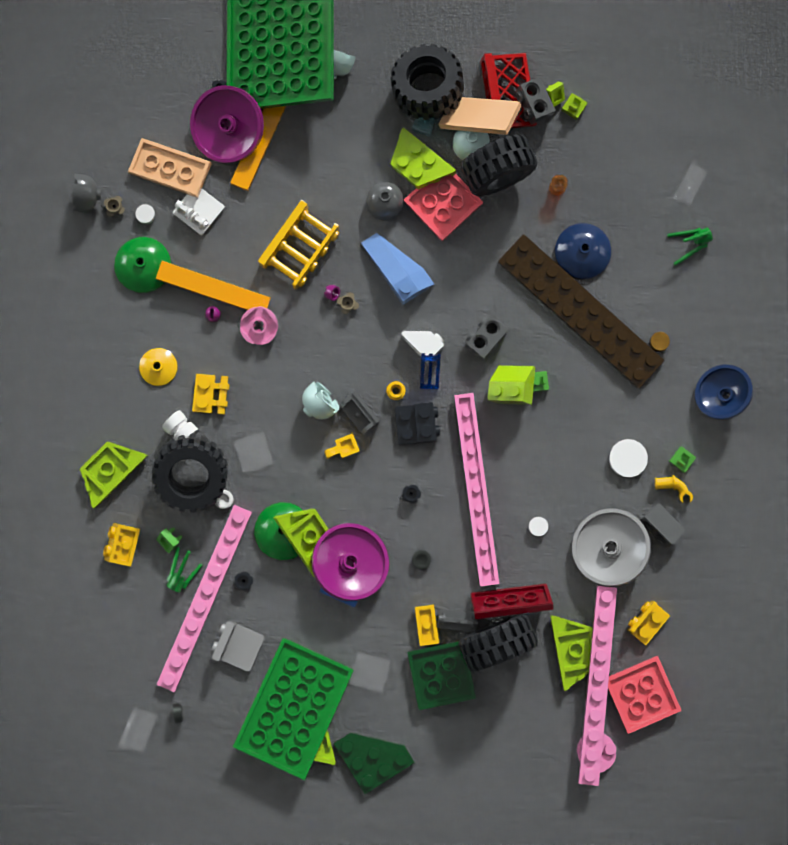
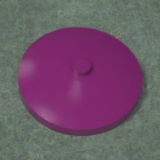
[190,85,264,163]
[311,523,389,601]

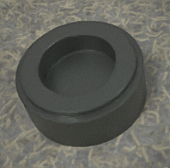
[412,550,431,569]
[173,703,183,724]

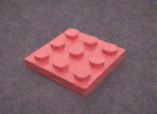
[404,174,483,242]
[608,655,682,734]

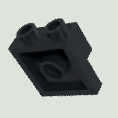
[395,402,440,445]

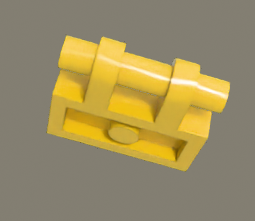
[192,374,230,415]

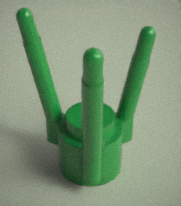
[667,227,713,266]
[166,547,203,593]

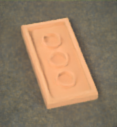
[438,97,521,135]
[128,138,212,198]

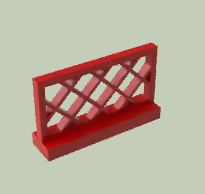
[480,53,537,128]

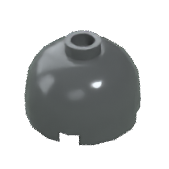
[72,173,101,212]
[367,182,404,221]

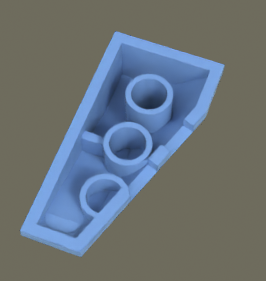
[361,233,434,305]

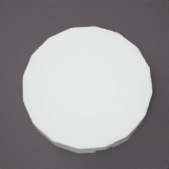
[609,439,648,478]

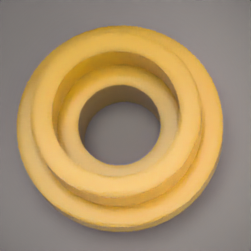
[387,381,406,400]

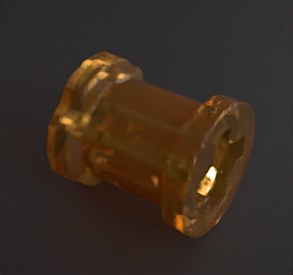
[549,175,568,196]

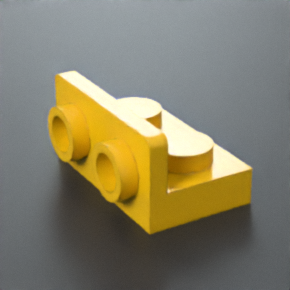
[103,523,140,567]
[627,601,670,646]

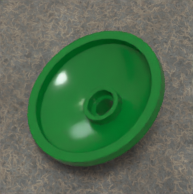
[114,237,171,293]
[254,502,302,560]

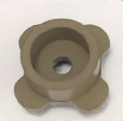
[104,196,125,217]
[337,292,359,314]

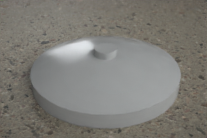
[572,509,651,587]

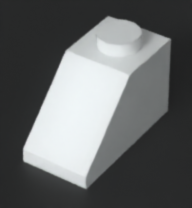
[401,331,444,364]

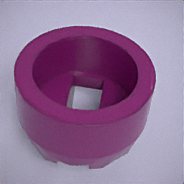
[324,285,340,301]
[205,306,221,322]

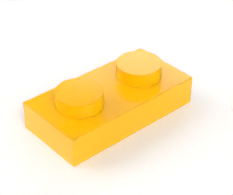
[415,604,439,646]

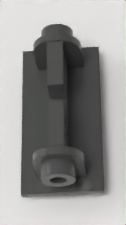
[437,609,478,632]

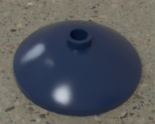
[555,223,611,279]
[695,364,753,420]

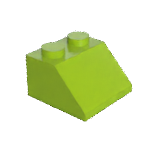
[488,365,535,405]

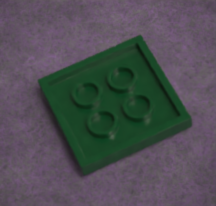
[407,641,476,710]

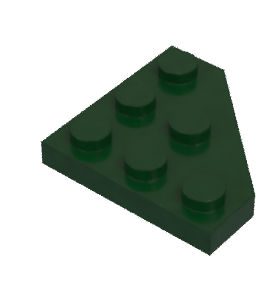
[334,732,415,794]

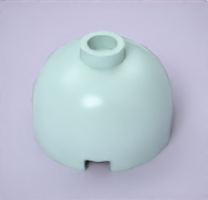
[334,50,356,79]
[453,130,490,160]
[302,381,339,420]

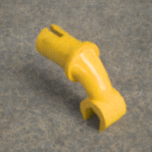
[655,475,693,503]

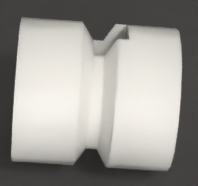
[162,410,199,440]

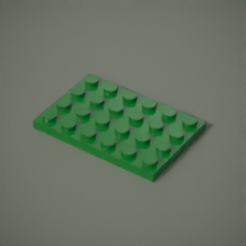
[233,638,354,780]

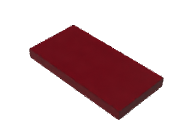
[470,584,554,619]

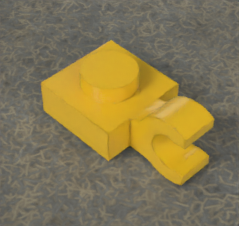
[325,433,360,459]

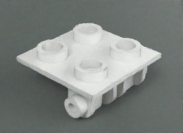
[172,189,225,236]

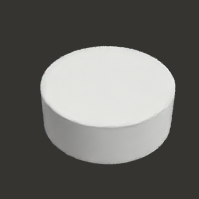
[136,204,155,224]
[215,490,234,509]
[528,517,548,536]

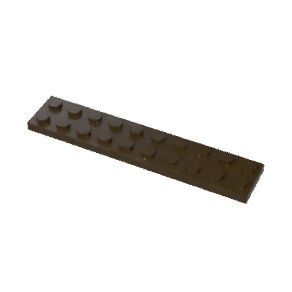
[498,234,665,389]

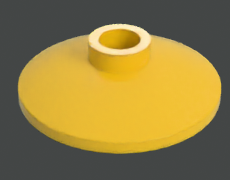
[139,348,178,386]

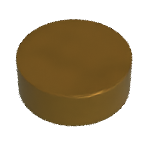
[650,332,670,352]

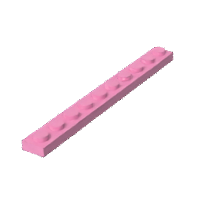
[454,393,499,586]
[157,505,252,692]
[578,586,617,786]

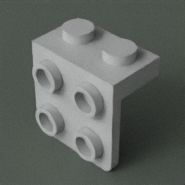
[211,621,264,671]

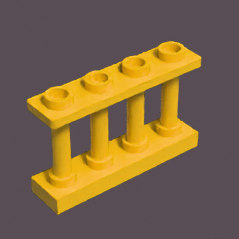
[258,200,340,290]

